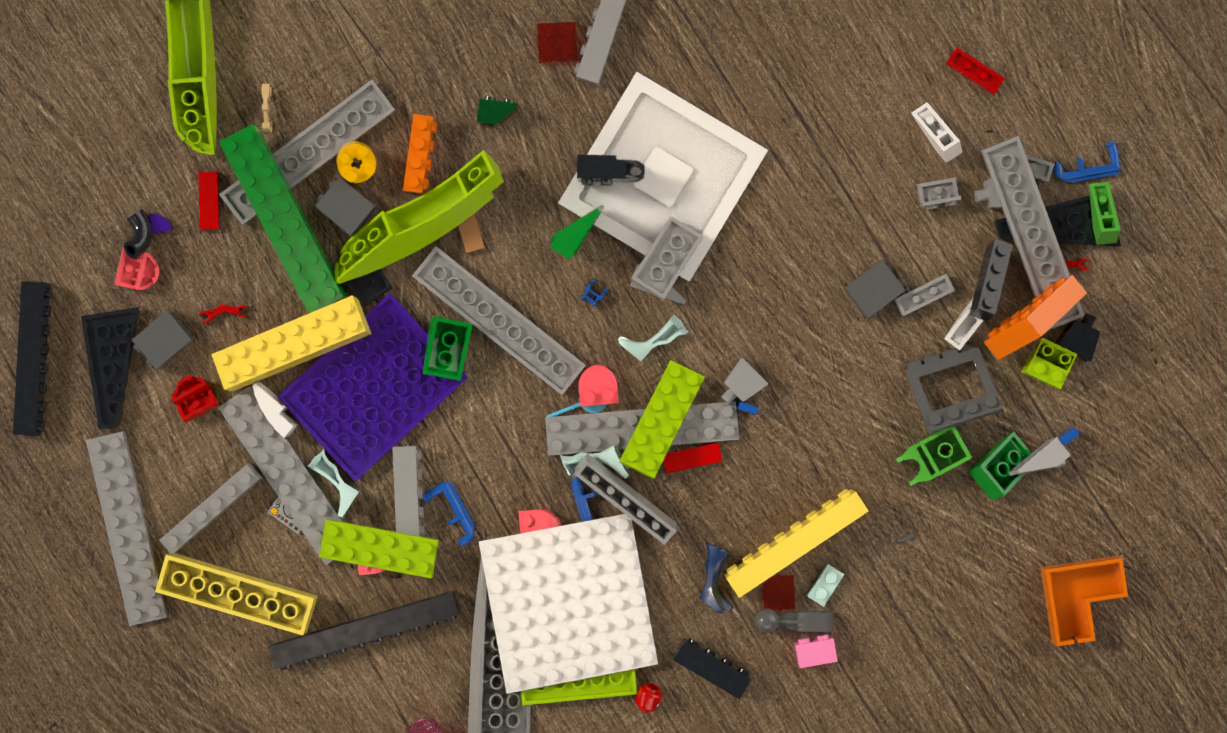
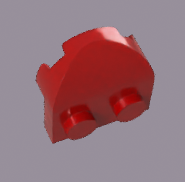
[172,376,219,423]

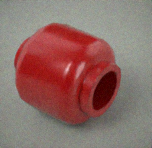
[635,683,663,713]

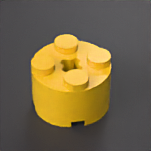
[336,141,376,183]

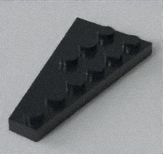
[994,195,1122,247]
[81,307,140,430]

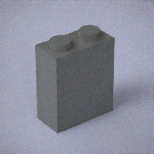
[315,177,377,236]
[843,260,905,319]
[132,310,196,369]

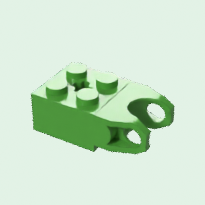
[896,426,972,486]

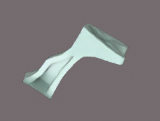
[618,314,688,361]
[560,445,630,480]
[308,449,359,518]

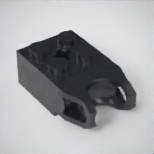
[577,155,645,186]

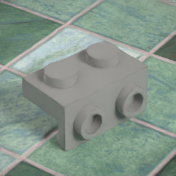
[917,177,961,210]

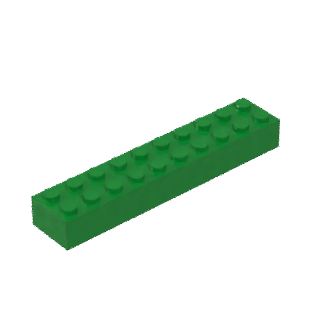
[219,124,347,314]

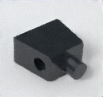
[1055,313,1100,362]

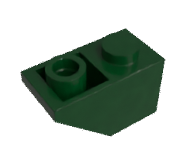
[477,97,519,127]

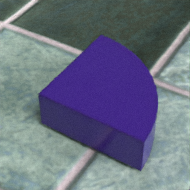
[149,214,173,233]

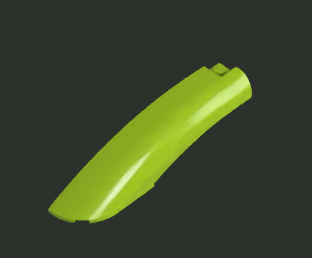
[165,0,217,155]
[334,150,504,284]

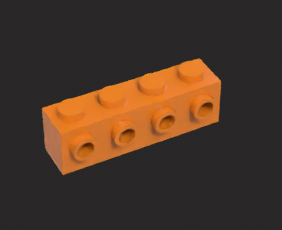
[403,114,437,195]

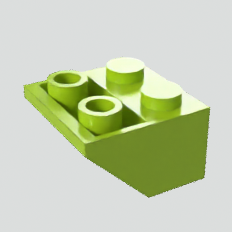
[1021,338,1077,389]

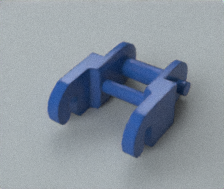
[582,278,608,308]

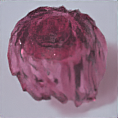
[405,718,443,733]

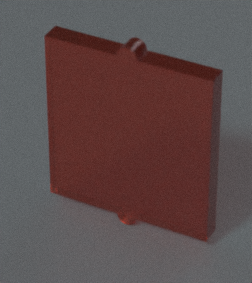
[762,574,796,612]

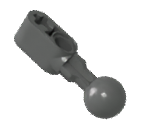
[755,608,833,633]

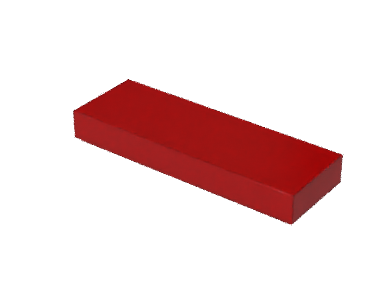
[946,47,1005,95]
[198,172,220,230]
[664,442,722,474]

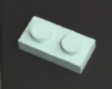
[807,563,844,607]

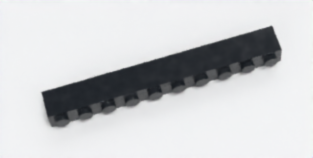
[268,590,460,671]

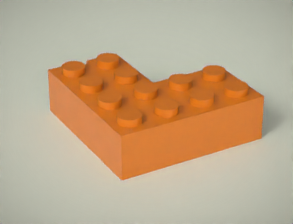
[984,275,1087,360]
[1040,556,1128,646]

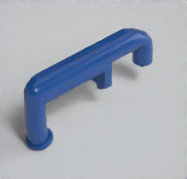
[1053,140,1120,183]
[572,476,597,522]
[423,481,474,547]

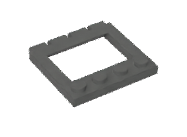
[905,343,1003,434]

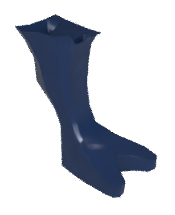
[699,543,734,614]

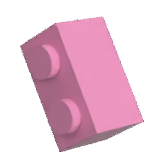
[794,634,838,668]

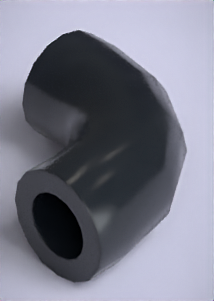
[124,209,152,259]

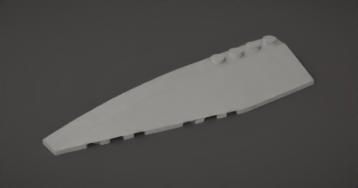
[468,557,531,733]

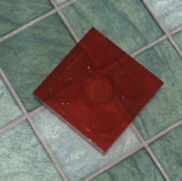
[537,22,577,63]

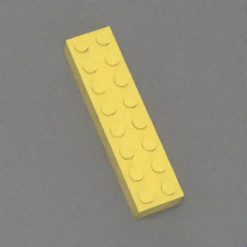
[211,295,371,392]
[724,489,868,598]
[155,553,318,635]

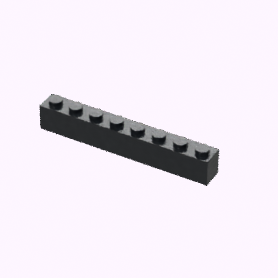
[13,281,52,436]

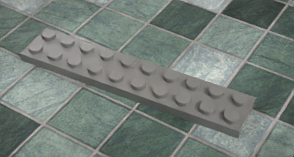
[219,80,396,226]
[981,136,1085,330]
[412,246,586,395]
[218,386,343,565]
[545,401,739,456]
[86,431,168,626]

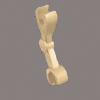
[261,84,272,134]

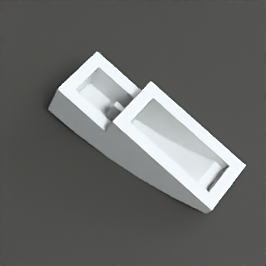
[944,298,983,350]
[252,382,299,438]

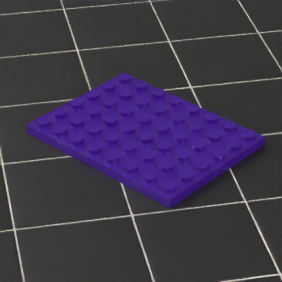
[278,293,468,481]

